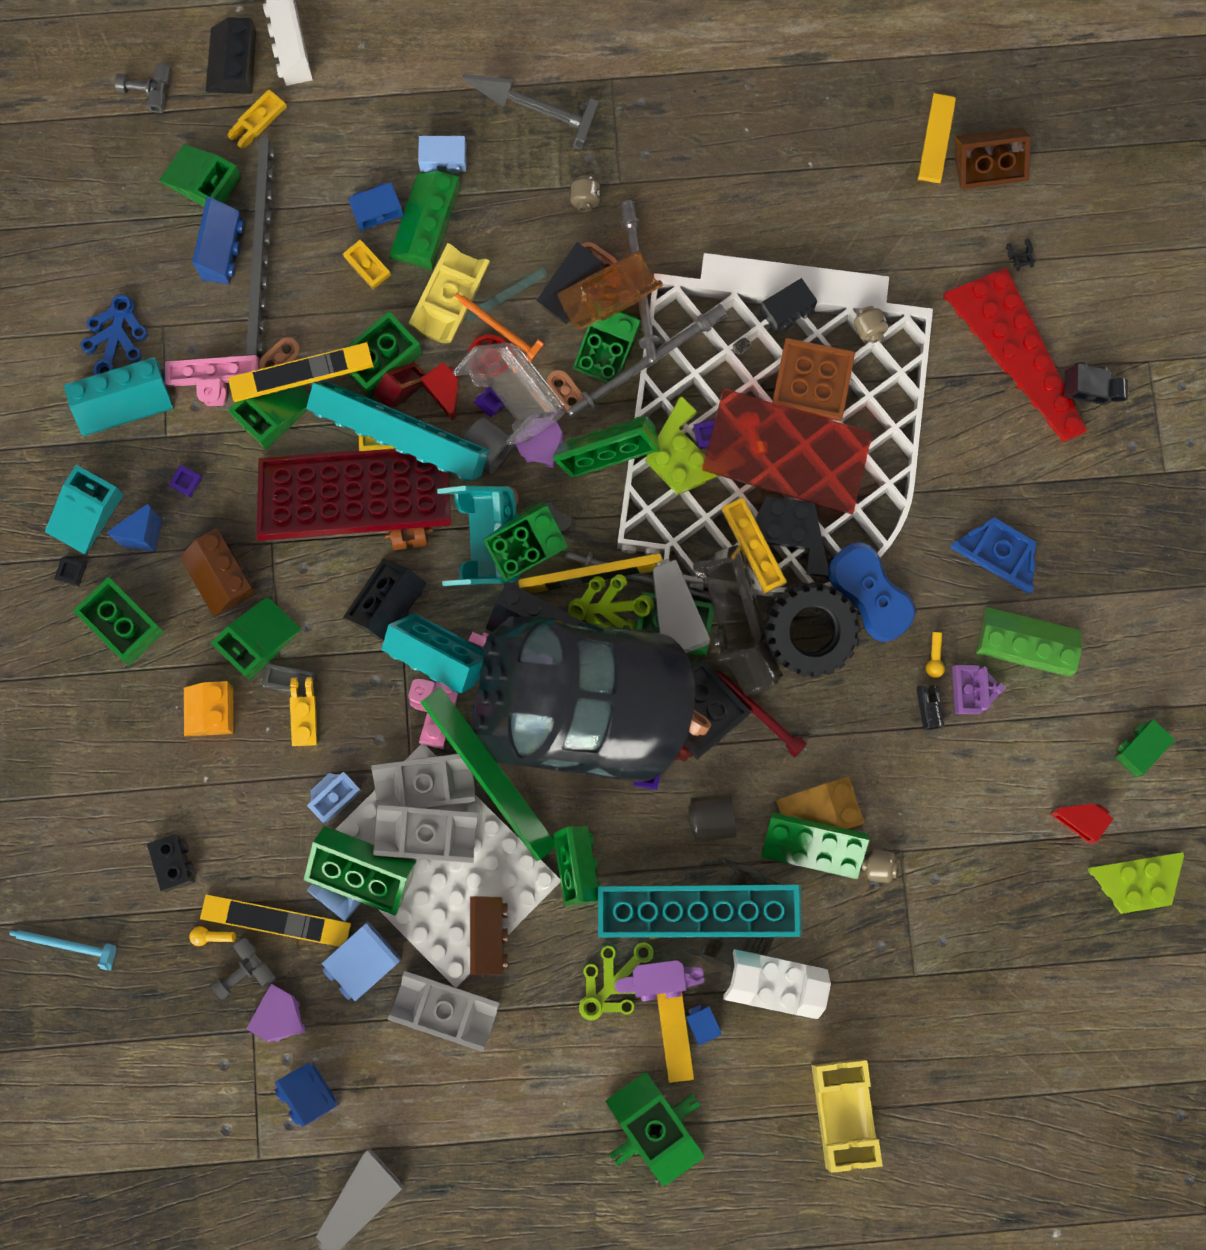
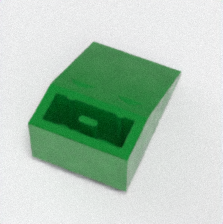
[159,144,242,207]
[573,301,642,383]
[228,386,310,450]
[483,501,568,582]
[211,597,302,681]

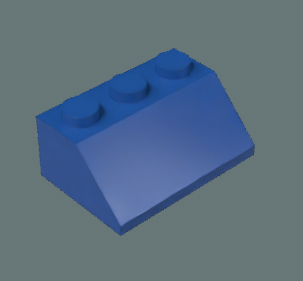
[192,197,245,285]

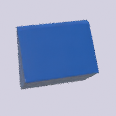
[108,504,162,552]

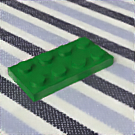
[761,812,870,879]

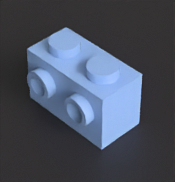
[418,136,467,174]

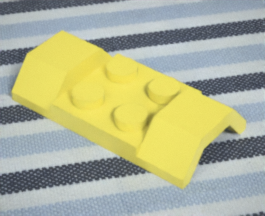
[408,243,490,343]

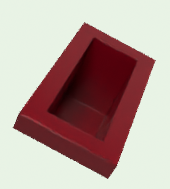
[374,362,426,408]

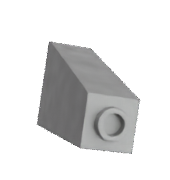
[653,559,710,653]
[316,1148,405,1250]

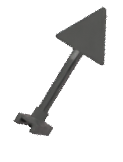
[462,74,599,150]

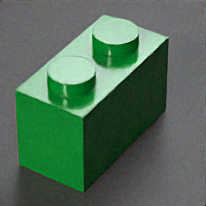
[1115,719,1176,777]

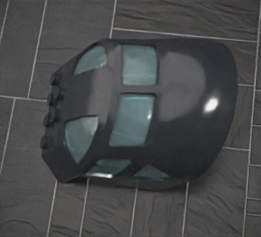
[472,617,695,782]

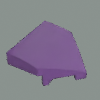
[510,415,564,468]
[952,665,1006,714]
[246,984,306,1042]

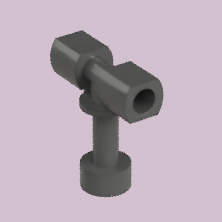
[115,64,172,113]
[210,937,277,1000]

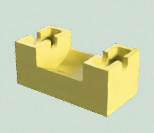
[811,1059,883,1173]

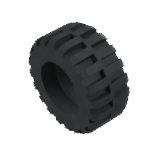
[764,582,861,677]

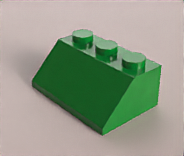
[553,826,601,907]

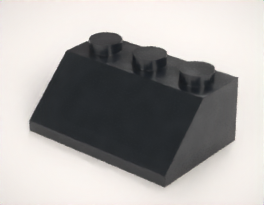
[206,17,256,94]
[536,242,606,325]
[344,558,427,642]

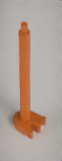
[454,292,544,363]

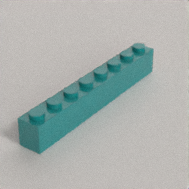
[306,379,489,481]

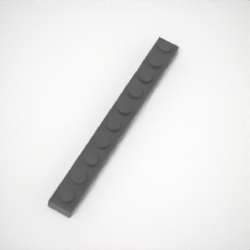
[246,137,276,358]

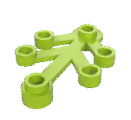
[568,574,654,630]
[579,943,654,1020]

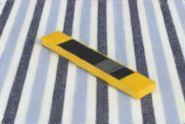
[228,342,374,402]
[518,553,663,594]
[200,895,352,947]

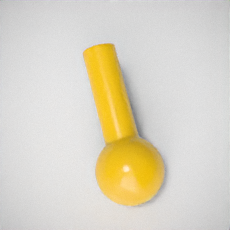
[926,632,945,678]
[189,926,236,946]

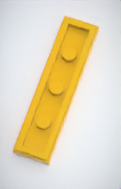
[918,93,956,183]
[721,497,787,594]
[657,991,694,1083]

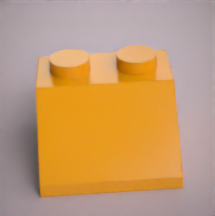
[184,681,234,736]

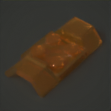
[557,251,663,330]

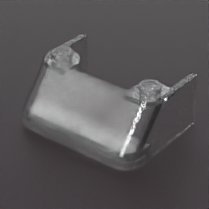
[452,343,566,445]

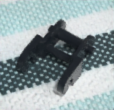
[1006,239,1035,271]

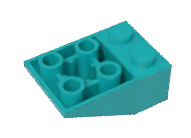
[45,465,124,555]

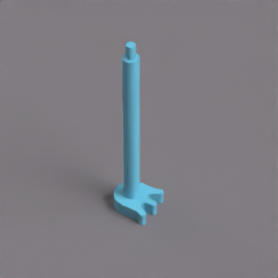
[10,930,116,970]

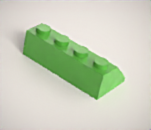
[976,607,1082,677]

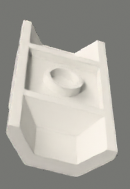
[723,949,831,1019]

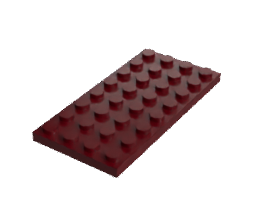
[256,448,451,541]

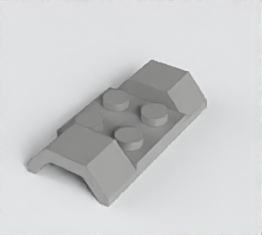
[371,754,476,815]
[373,805,478,863]
[388,971,500,1052]

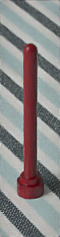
[715,670,807,758]

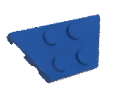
[950,517,1036,595]

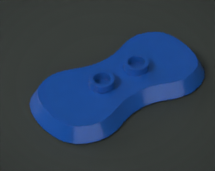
[828,542,916,642]

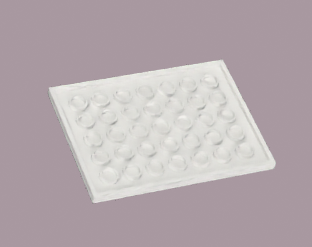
[335,744,561,988]

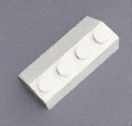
[263,0,313,86]

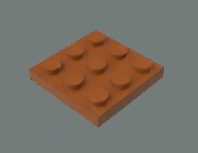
[771,338,855,421]

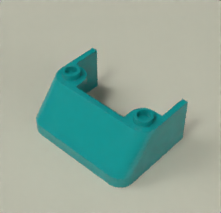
[437,486,519,586]

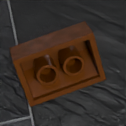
[955,127,1030,189]
[180,528,256,618]
[470,896,508,975]

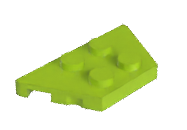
[1088,852,1184,914]

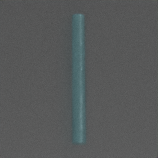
[465,268,547,323]

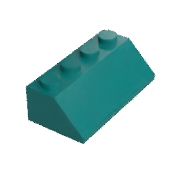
[63,357,174,437]
[381,613,484,693]

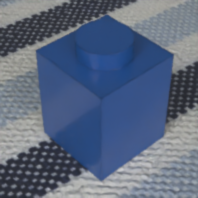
[686,1004,722,1045]

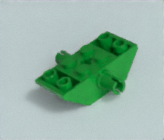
[605,1071,705,1187]

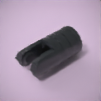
[916,685,945,730]

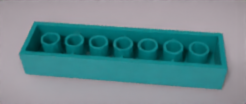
[598,885,803,938]

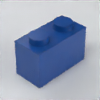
[348,182,403,231]

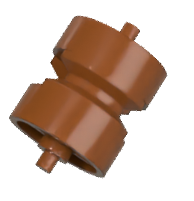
[385,527,433,551]

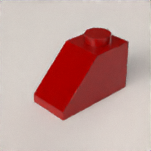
[421,362,459,421]
[1050,804,1114,844]

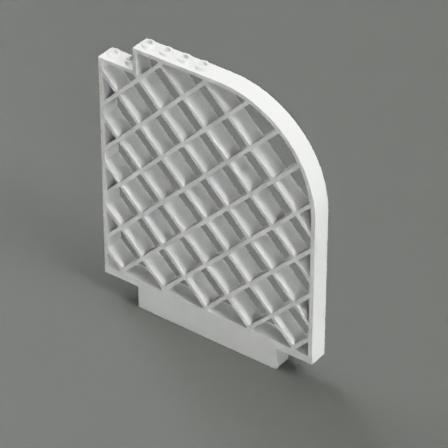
[617,253,933,597]

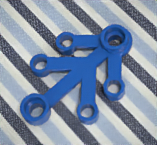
[81,295,148,375]

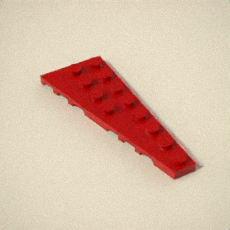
[943,268,1087,442]

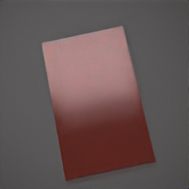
[702,388,873,515]

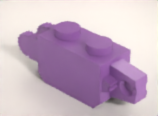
[614,960,704,1001]

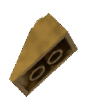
[776,777,864,830]

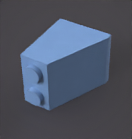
[322,921,402,1001]

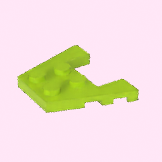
[645,397,746,495]

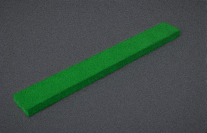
[420,687,555,861]

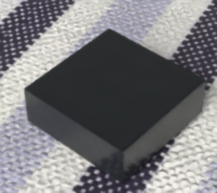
[54,557,87,587]

